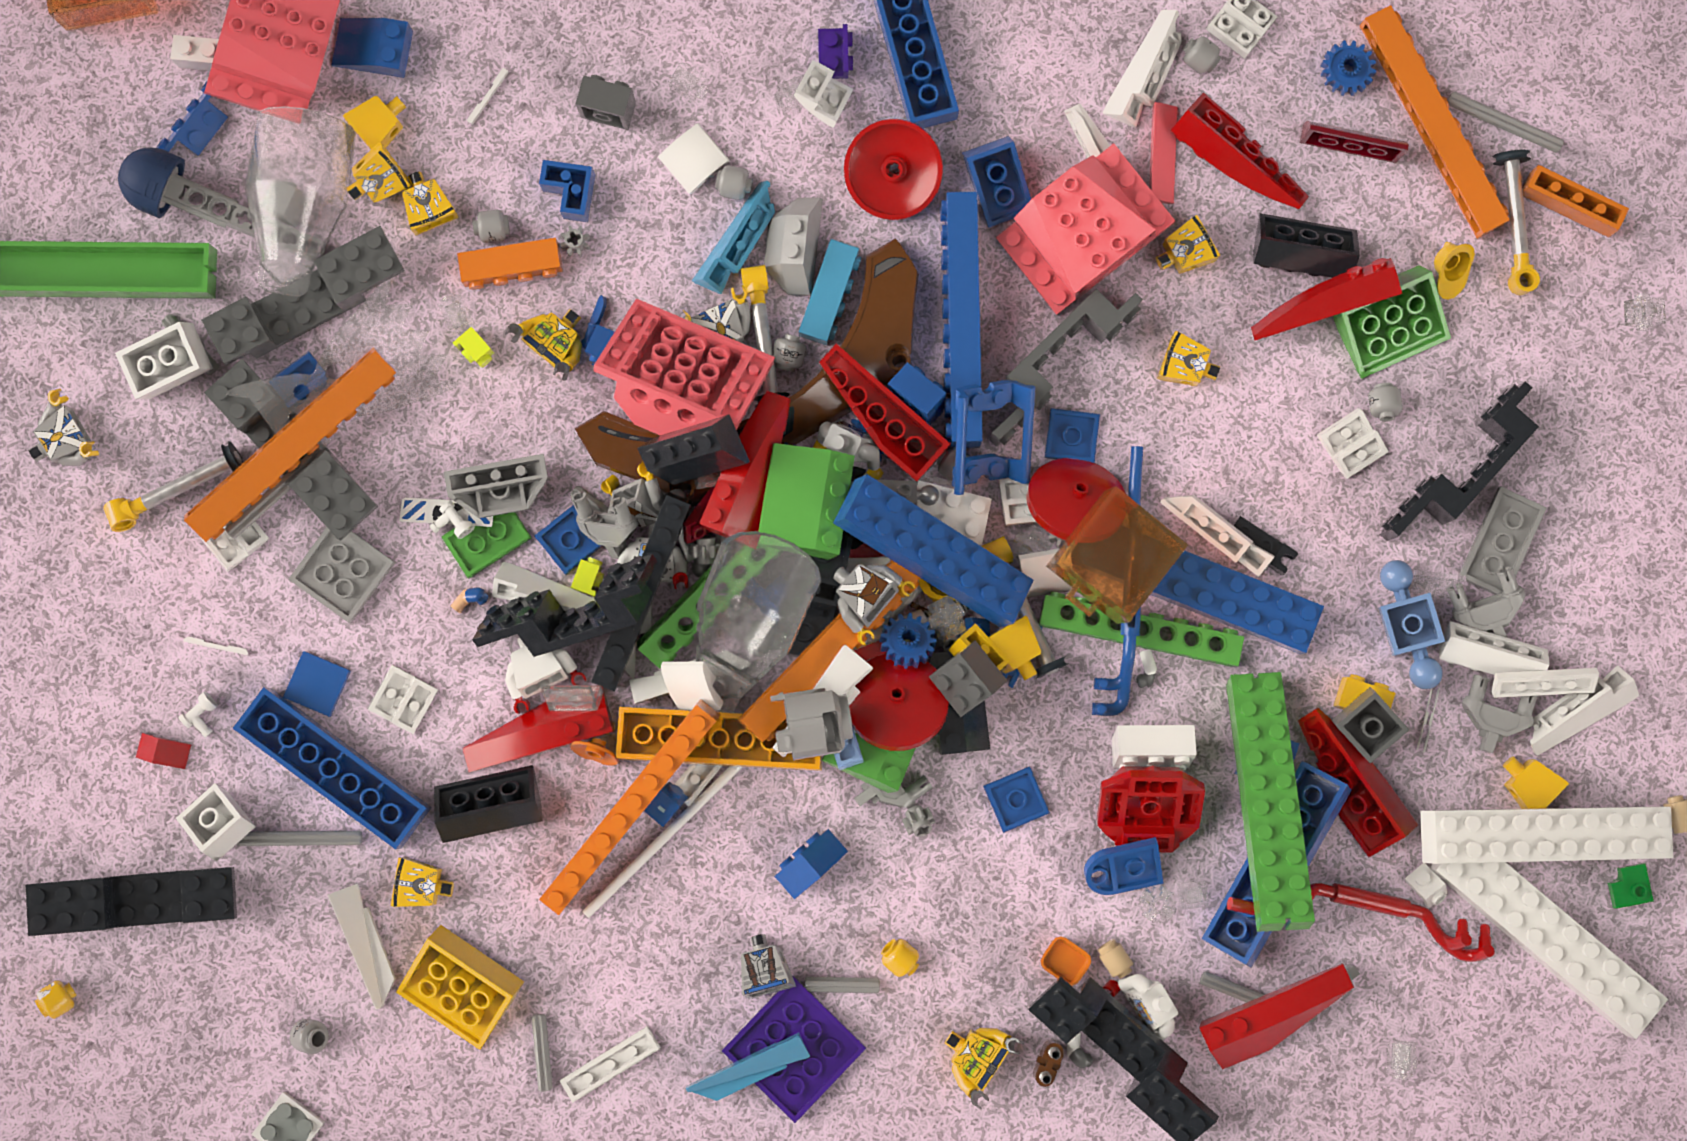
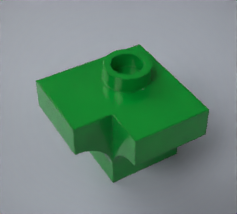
[1607,863,1654,909]

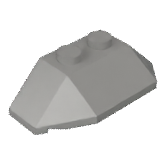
[764,198,823,296]
[444,454,548,519]

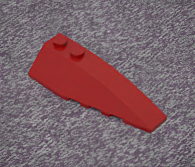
[1170,92,1309,209]
[1251,258,1403,341]
[819,344,950,481]
[699,390,791,548]
[462,685,615,773]
[1298,708,1418,858]
[1199,963,1354,1070]

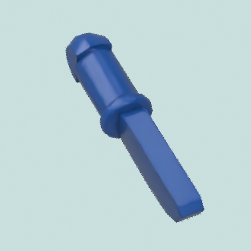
[581,295,607,349]

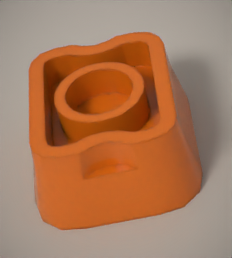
[1040,936,1091,986]

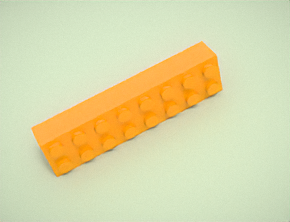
[616,707,823,771]

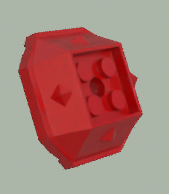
[1097,765,1205,853]

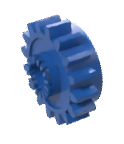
[1320,40,1376,96]
[879,613,937,669]

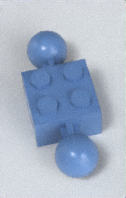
[1378,560,1445,690]

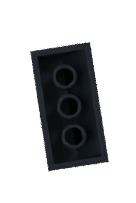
[1253,213,1360,278]
[637,415,750,485]
[929,651,991,755]
[434,765,543,843]

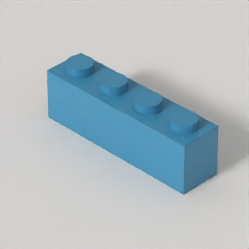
[799,239,862,346]

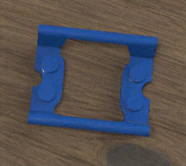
[952,380,1035,495]

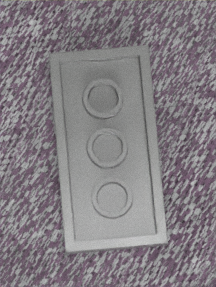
[1458,486,1547,595]

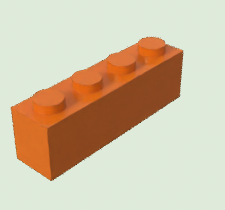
[1522,165,1629,238]
[457,237,563,290]

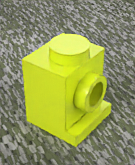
[453,327,494,368]
[570,557,604,597]

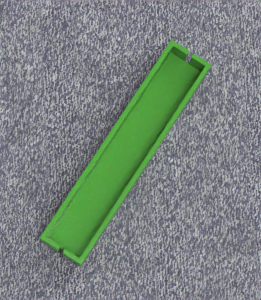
[0,241,217,299]
[1226,672,1315,932]

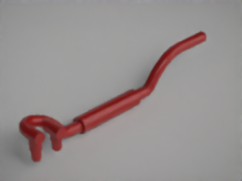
[1227,883,1495,962]

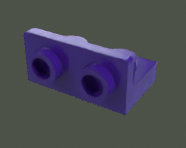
[818,24,853,79]

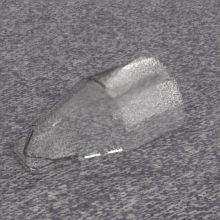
[245,106,356,296]
[696,531,821,714]

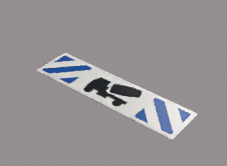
[399,498,493,527]

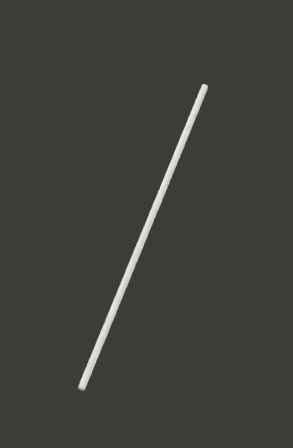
[582,581,922,918]

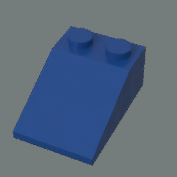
[331,18,413,78]
[962,136,1031,228]

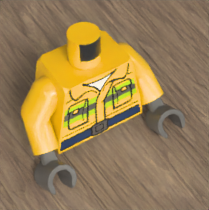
[505,309,582,381]
[944,1028,1024,1109]

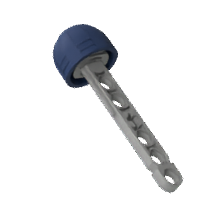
[118,147,325,262]

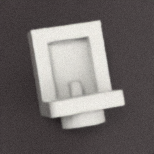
[1405,863,1447,908]

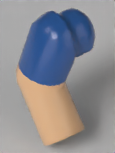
[451,587,488,613]

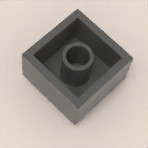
[575,75,636,130]
[929,640,1007,717]
[1332,687,1410,763]

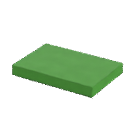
[441,512,532,579]

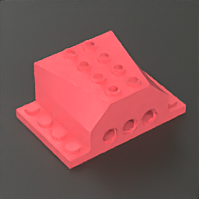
[204,0,340,125]
[996,143,1176,315]
[593,298,775,435]

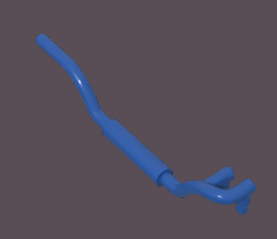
[1092,446,1144,716]

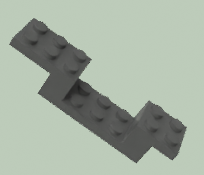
[201,226,405,365]
[989,289,1143,447]
[204,359,378,541]

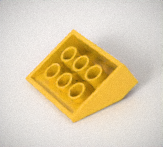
[396,925,524,1050]

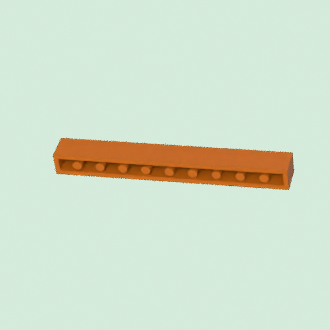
[1360,5,1510,239]
[184,347,396,542]
[737,560,920,742]
[539,699,720,915]

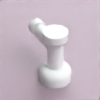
[430,501,475,539]
[179,691,218,738]

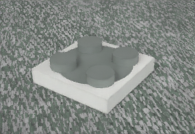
[251,1091,325,1141]

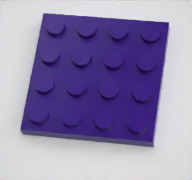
[722,976,866,1123]

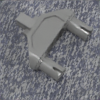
[571,491,639,559]
[1447,566,1525,638]
[1462,675,1538,753]
[854,775,933,809]

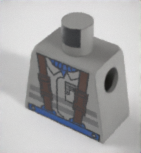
[741,934,796,999]

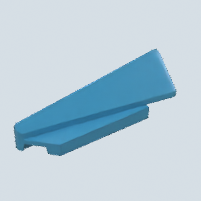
[692,181,775,294]
[686,1033,810,1101]

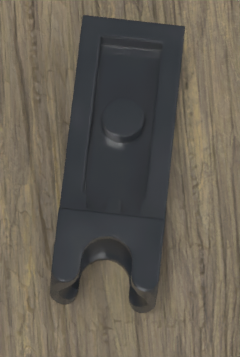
[1234,516,1298,575]

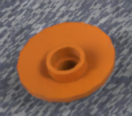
[570,738,619,766]

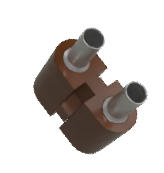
[1033,1039,1064,1087]

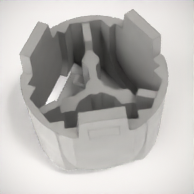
[770,688,853,760]

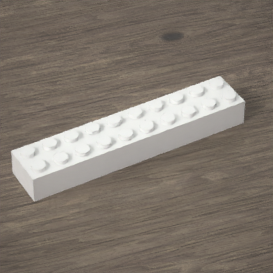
[1420,807,1673,864]
[1430,862,1668,1039]

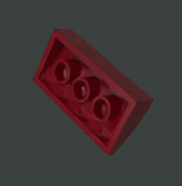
[1300,121,1409,163]

